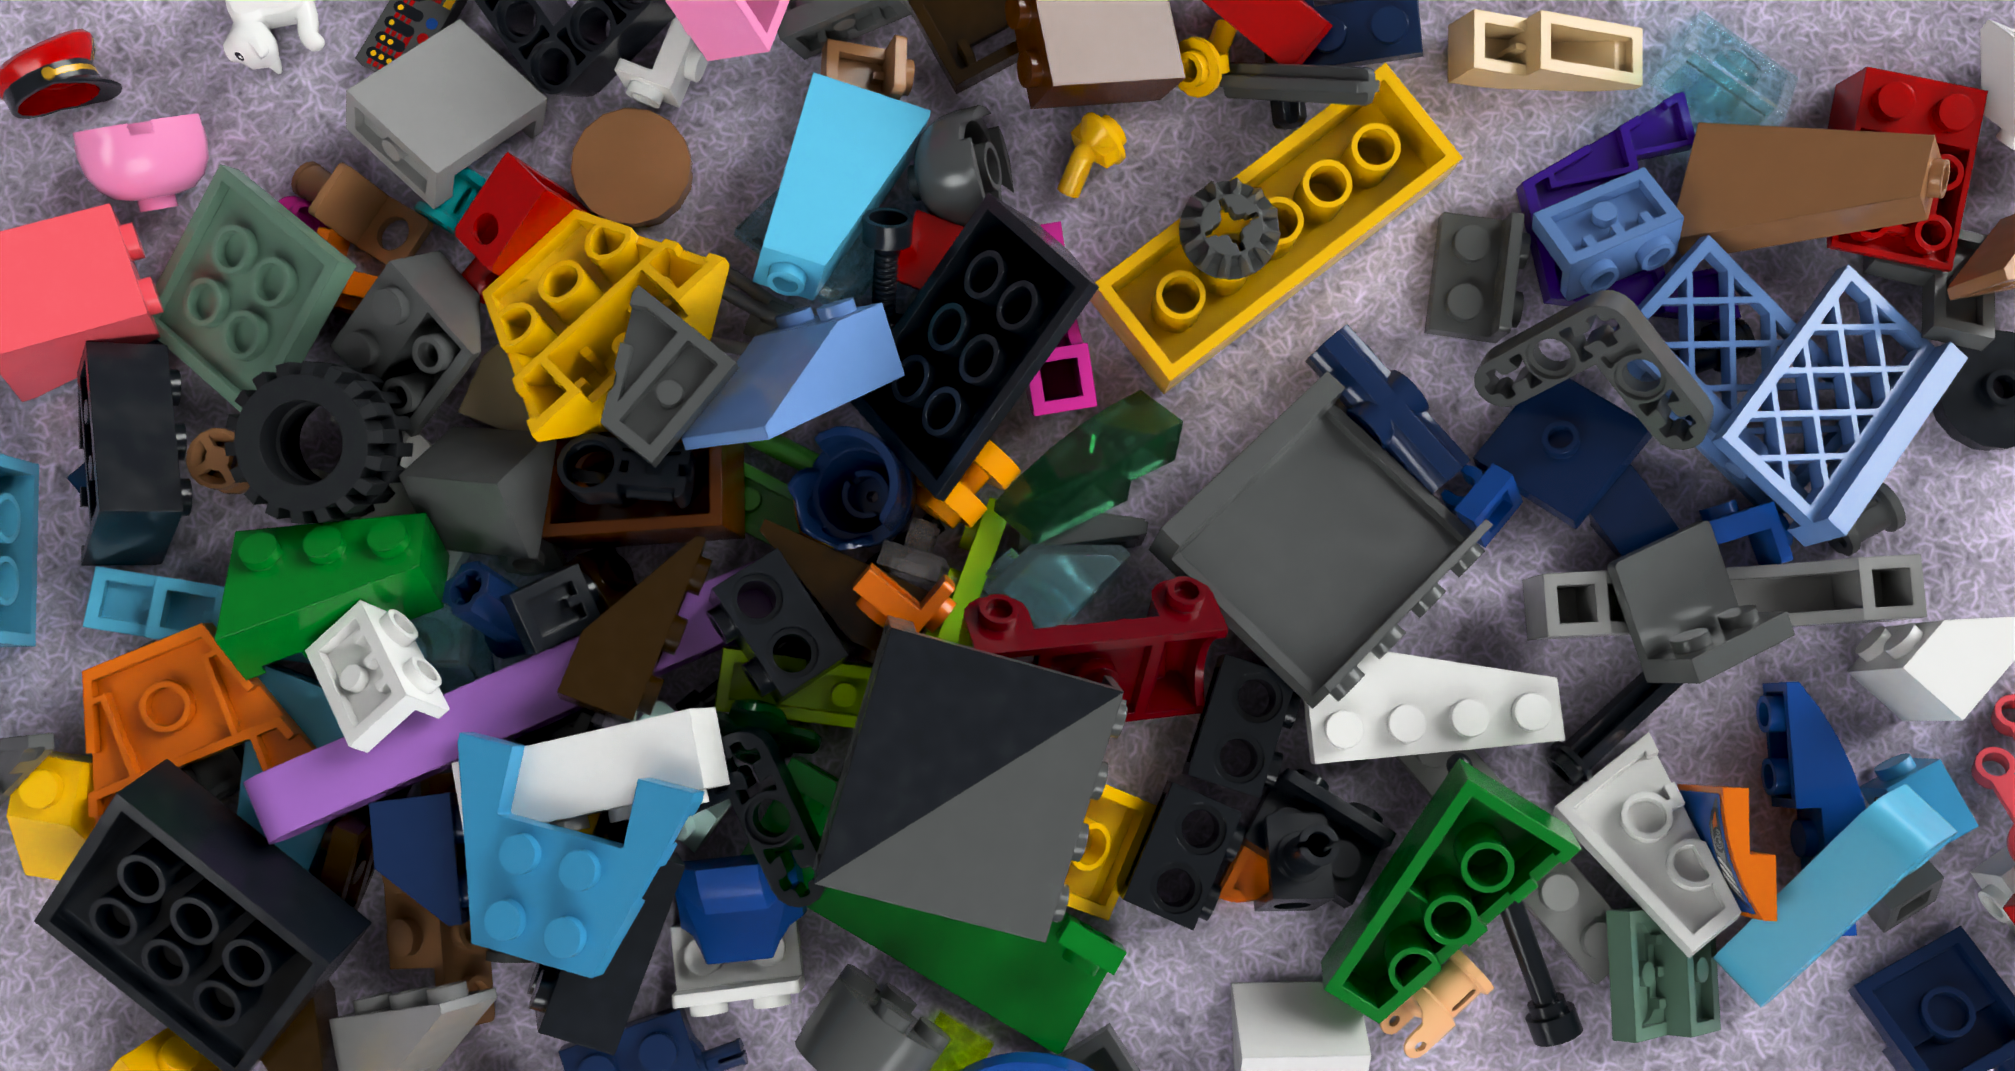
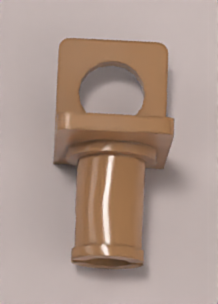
[291,161,433,265]

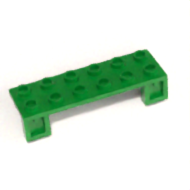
[741,756,1127,1054]

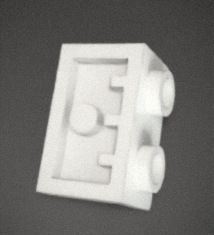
[305,600,450,753]
[670,920,805,1017]

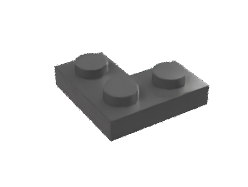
[1863,229,1995,351]

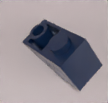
[369,792,470,926]

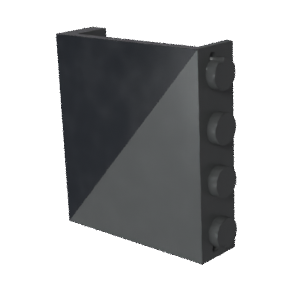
[814,615,1128,943]

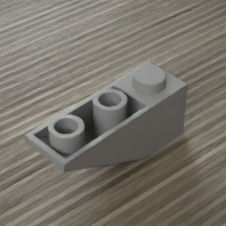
[329,980,497,1071]

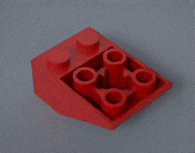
[1827,67,1988,272]

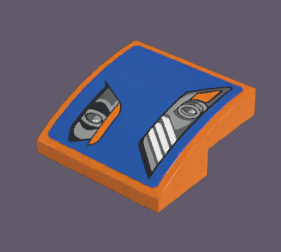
[1677,784,1777,921]

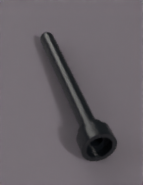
[1446,753,1583,1047]

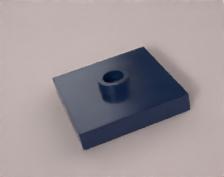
[1473,378,1653,529]

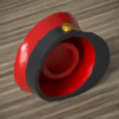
[0,29,122,119]

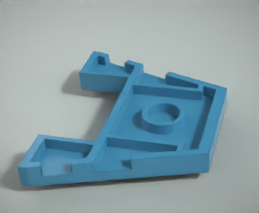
[458,732,704,978]

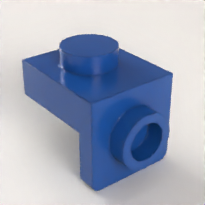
[1699,499,1793,565]

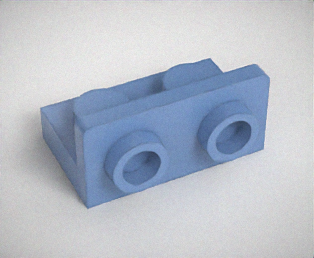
[1532,167,1684,301]

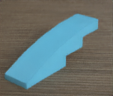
[83,566,311,664]

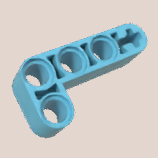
[1713,784,1958,1008]

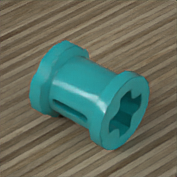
[414,167,487,236]

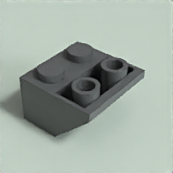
[330,250,481,437]

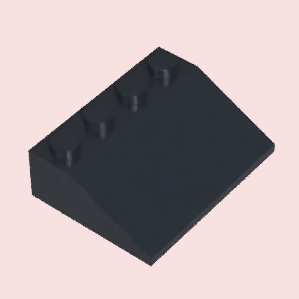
[850,193,1099,501]
[34,759,372,1071]

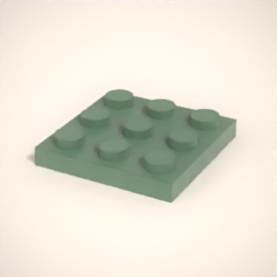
[153,164,357,412]

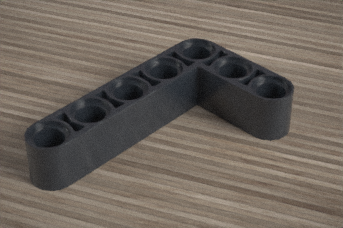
[475,0,676,97]

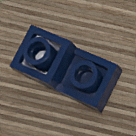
[1588,464,1679,558]

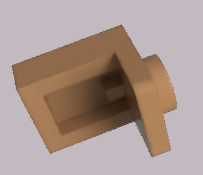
[821,35,915,100]

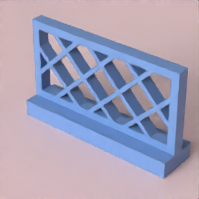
[1612,235,1873,513]
[1711,264,1968,547]

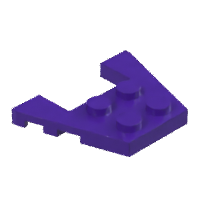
[1516,92,1741,324]

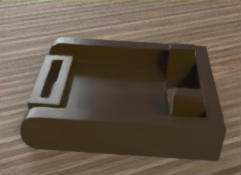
[908,0,1019,94]

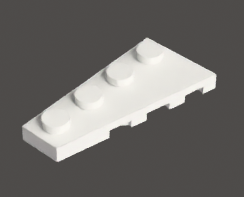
[1304,651,1565,764]

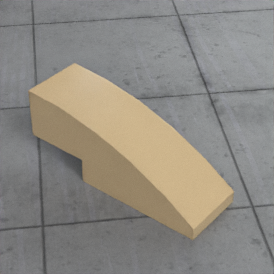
[1448,9,1643,92]

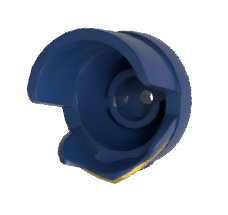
[788,426,917,551]

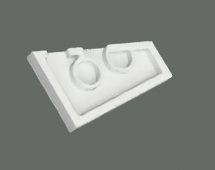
[1553,732,1742,958]

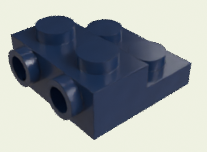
[1848,926,2015,1071]

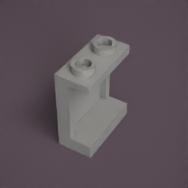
[346,19,548,209]

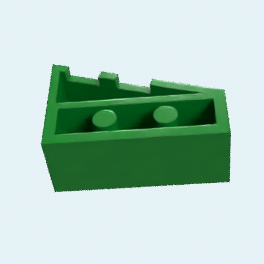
[214,513,450,680]

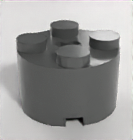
[795,964,951,1071]

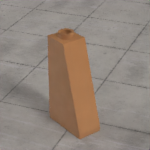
[1677,122,1950,257]

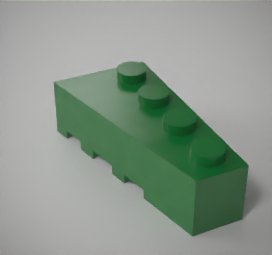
[1321,758,1582,1024]

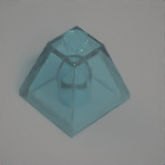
[984,544,1131,629]

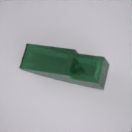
[994,390,1183,545]

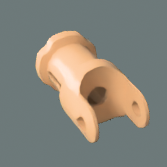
[1380,950,1494,1058]

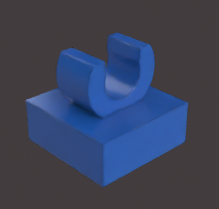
[1441,463,1523,548]

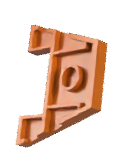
[82,623,317,826]

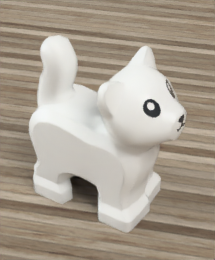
[223,0,325,74]

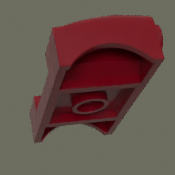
[958,576,1228,722]

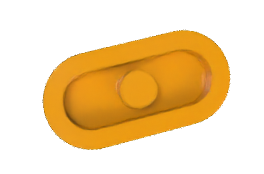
[915,440,1021,529]

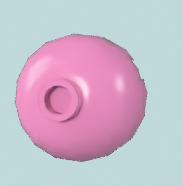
[73,114,209,212]

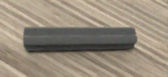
[1219,62,1380,106]

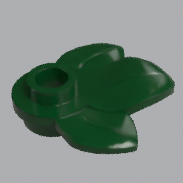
[716,699,822,766]

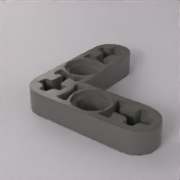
[1474,290,1714,450]

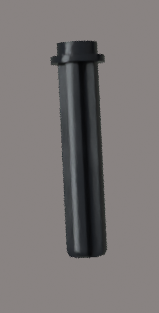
[1547,671,1684,786]

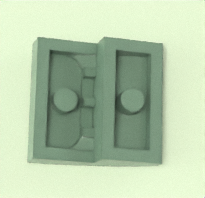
[1606,907,1721,1043]

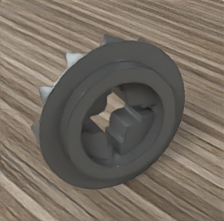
[1179,178,1281,280]

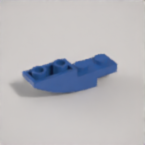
[1756,681,1866,936]

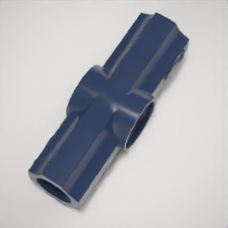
[1305,324,1471,494]

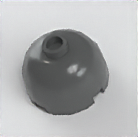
[907,105,1014,227]

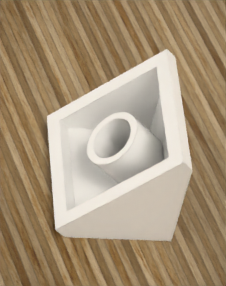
[1231,981,1371,1071]

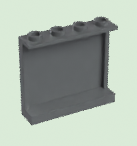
[1149,371,1493,709]

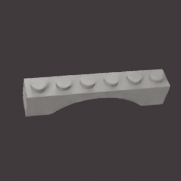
[1522,554,1927,641]

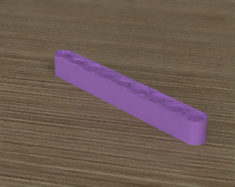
[243,559,772,845]

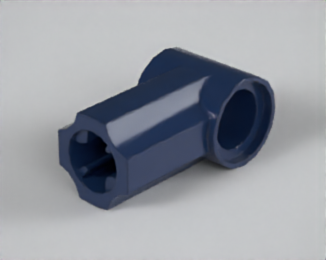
[442,561,566,659]

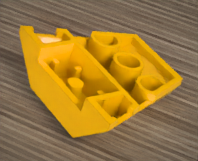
[482,209,730,442]

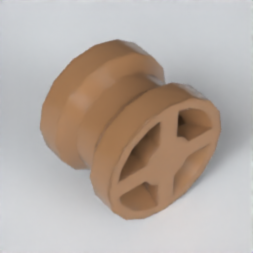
[186,428,250,494]

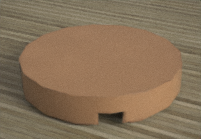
[570,108,693,228]

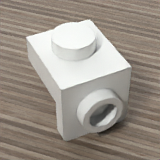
[614,17,708,108]

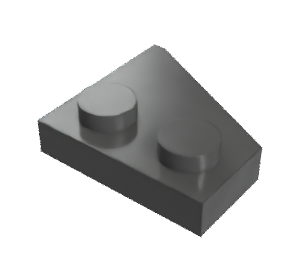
[601,285,739,468]

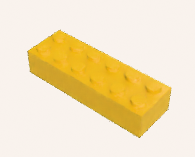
[1090,63,1463,394]

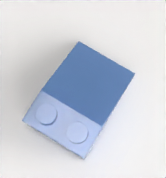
[681,297,905,450]

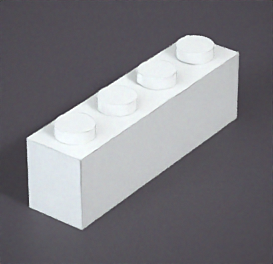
[451,707,730,834]

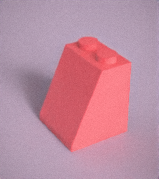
[0,203,164,402]

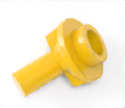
[1178,19,1237,98]
[1057,112,1127,198]

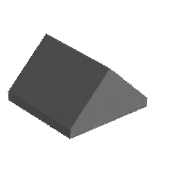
[399,426,558,560]

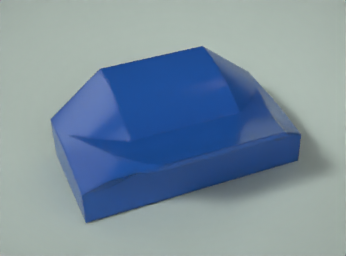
[675,850,808,965]

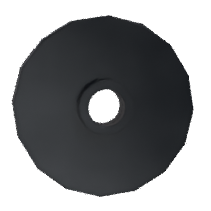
[1933,330,2015,451]

